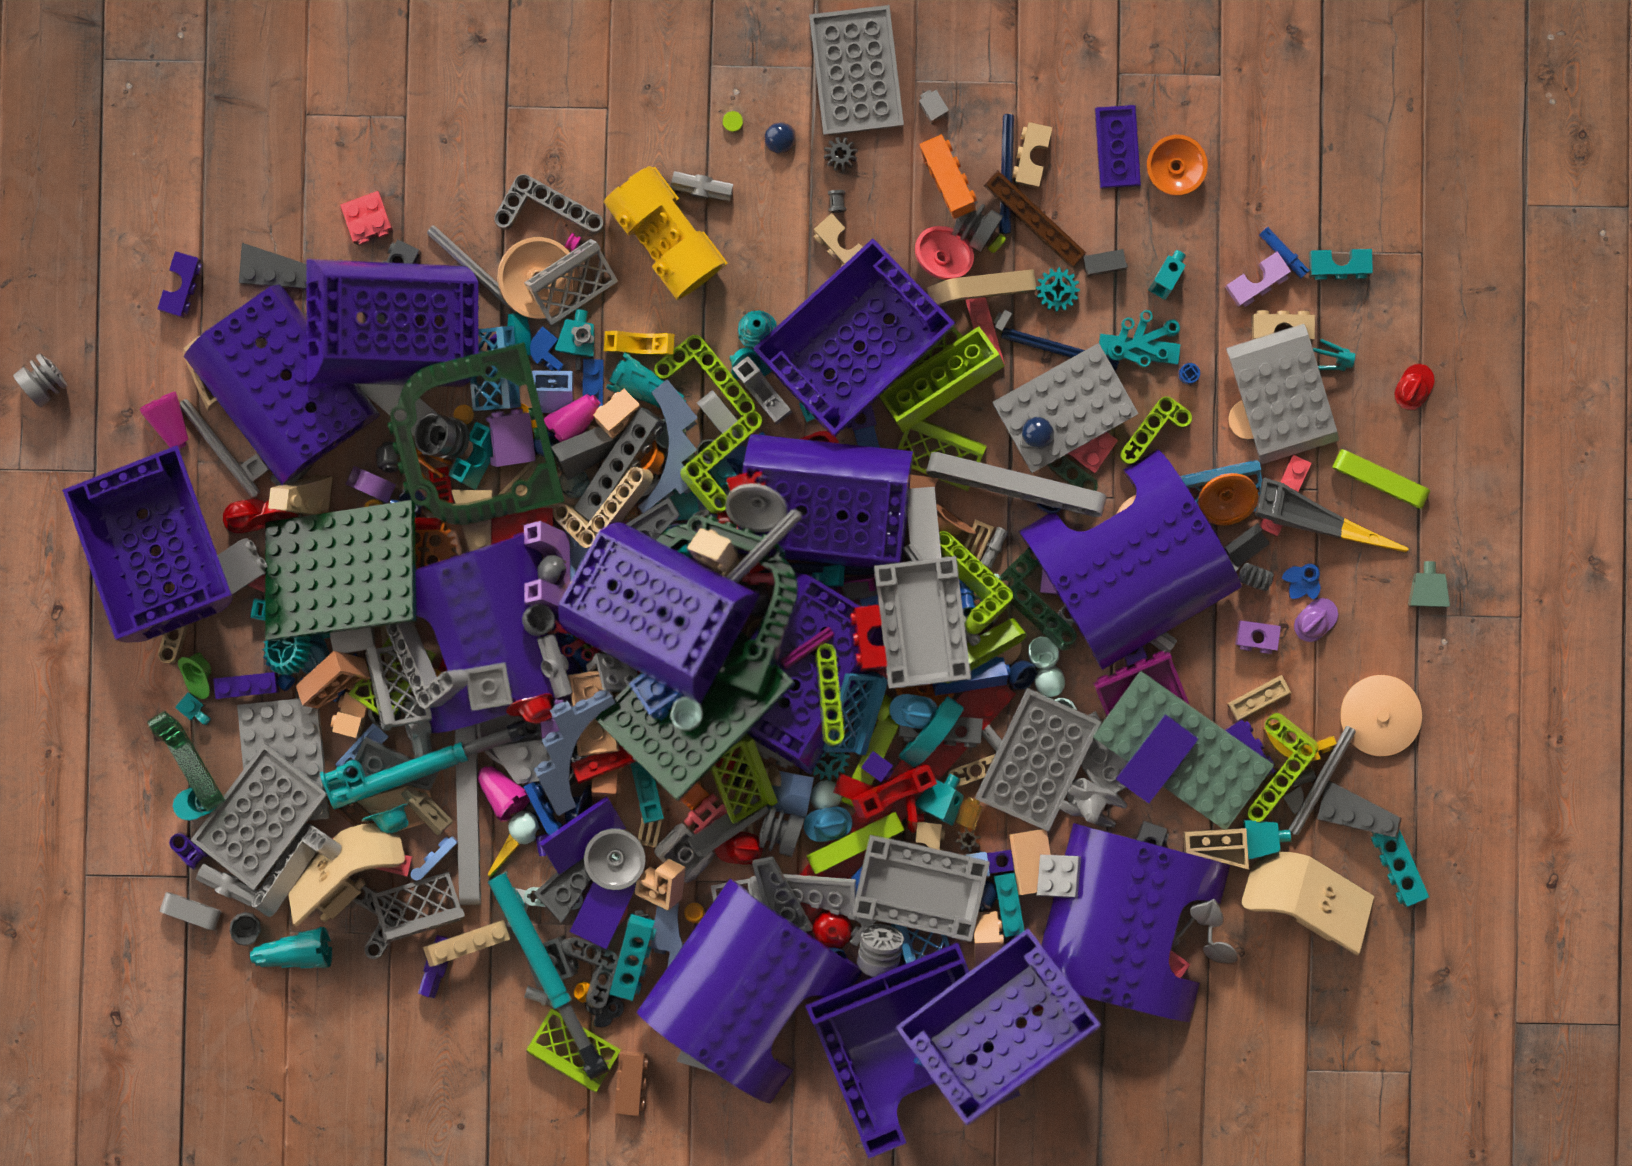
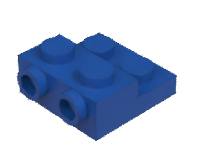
[629,674,685,720]

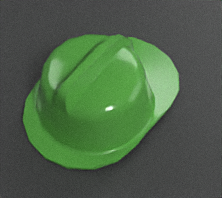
[178,652,211,699]

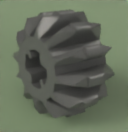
[824,137,858,172]
[1239,563,1274,591]

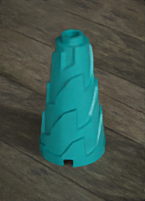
[737,310,777,350]
[606,352,686,408]
[250,927,332,968]

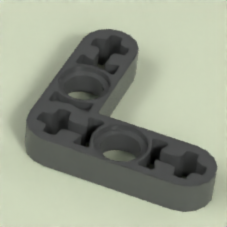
[563,937,618,1008]

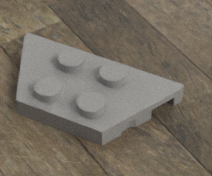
[492,739,551,784]

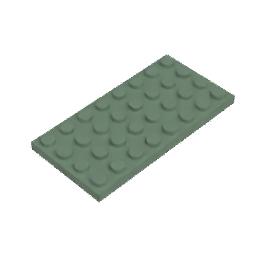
[1093,670,1274,830]

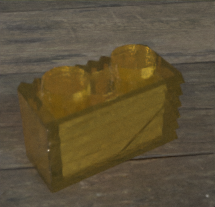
[955,797,983,830]

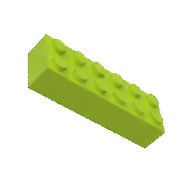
[879,327,1005,433]

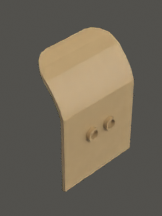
[288,823,405,927]
[1242,852,1374,955]

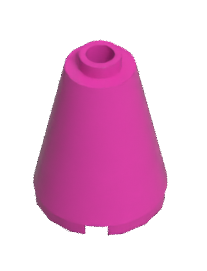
[139,391,189,449]
[544,394,601,442]
[477,766,530,822]

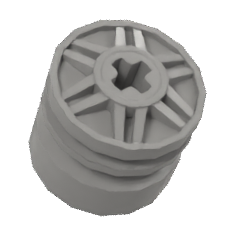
[13,353,68,408]
[857,924,904,977]

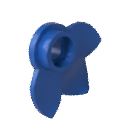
[1282,564,1321,600]

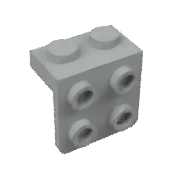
[586,653,637,692]

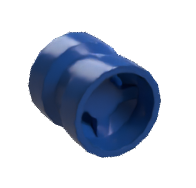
[1178,363,1200,385]

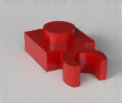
[727,472,766,491]

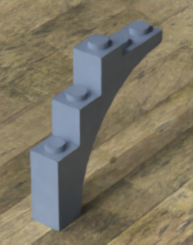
[638,379,698,513]
[534,690,615,816]
[650,902,683,968]

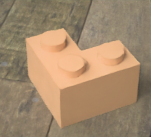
[594,389,641,439]
[330,692,371,738]
[635,859,686,911]
[973,911,1004,967]

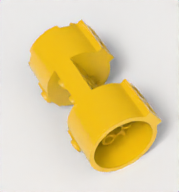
[603,166,728,300]

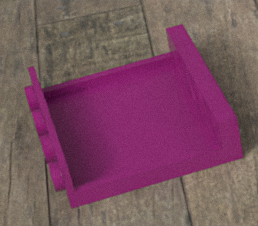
[1093,651,1190,717]

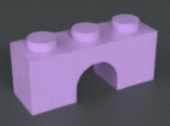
[1225,251,1291,307]

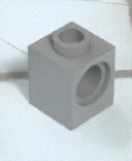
[919,90,949,124]

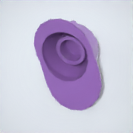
[1294,598,1338,642]

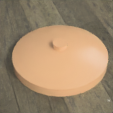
[497,237,579,319]
[1340,675,1422,756]

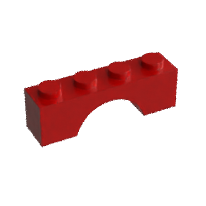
[851,764,937,819]

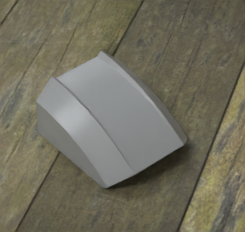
[654,823,715,883]

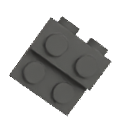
[524,935,579,988]

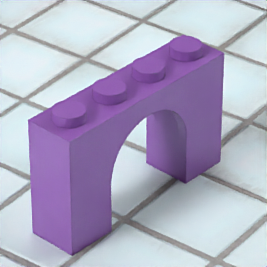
[524,521,570,615]

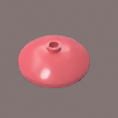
[915,226,974,280]

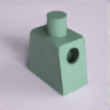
[1408,561,1450,607]

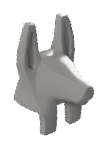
[1059,778,1127,827]

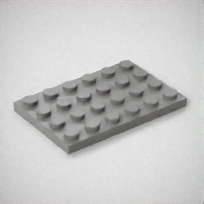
[809,5,904,135]
[992,343,1139,473]
[975,688,1101,831]
[237,698,330,820]
[191,743,327,890]

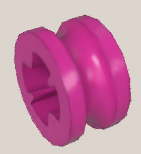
[565,233,582,252]

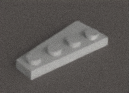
[783,874,857,920]

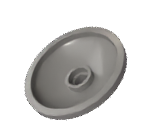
[725,484,787,532]
[584,829,646,890]

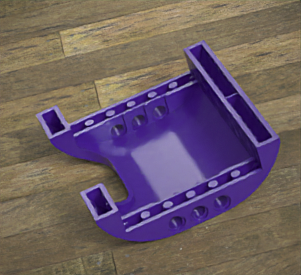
[1018,449,1242,670]
[416,532,581,733]
[1041,823,1230,1022]
[637,878,862,1104]
[806,943,1021,1159]

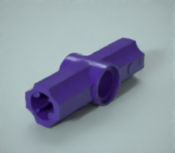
[418,935,449,998]

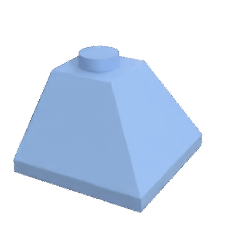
[767,771,814,817]

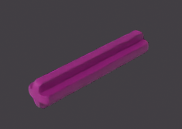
[780,627,834,669]

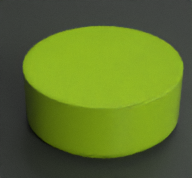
[723,111,743,132]
[987,233,1006,253]

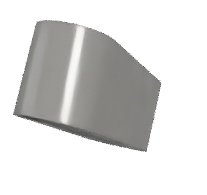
[159,892,222,931]

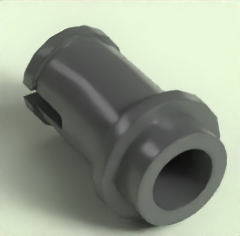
[1292,767,1317,788]

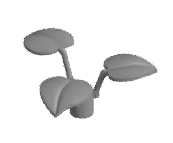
[1171,899,1238,963]

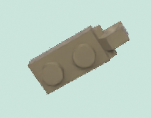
[401,785,453,836]

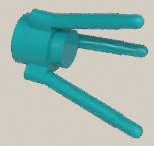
[1313,339,1355,371]

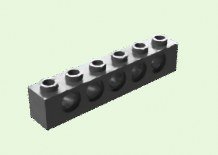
[574,407,665,521]

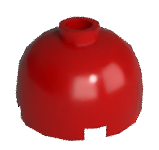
[812,910,852,949]

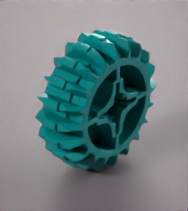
[262,636,313,675]

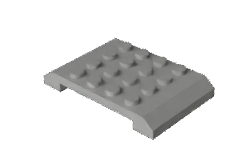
[1226,324,1339,465]
[874,556,971,689]
[851,835,990,942]

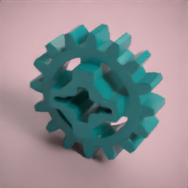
[1036,267,1080,312]
[813,739,850,780]

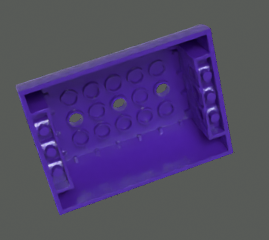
[753,238,956,437]
[184,284,380,485]
[62,445,233,643]

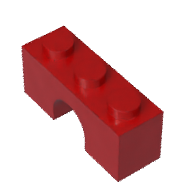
[850,605,887,671]

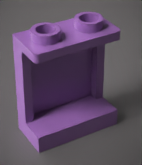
[486,408,536,467]

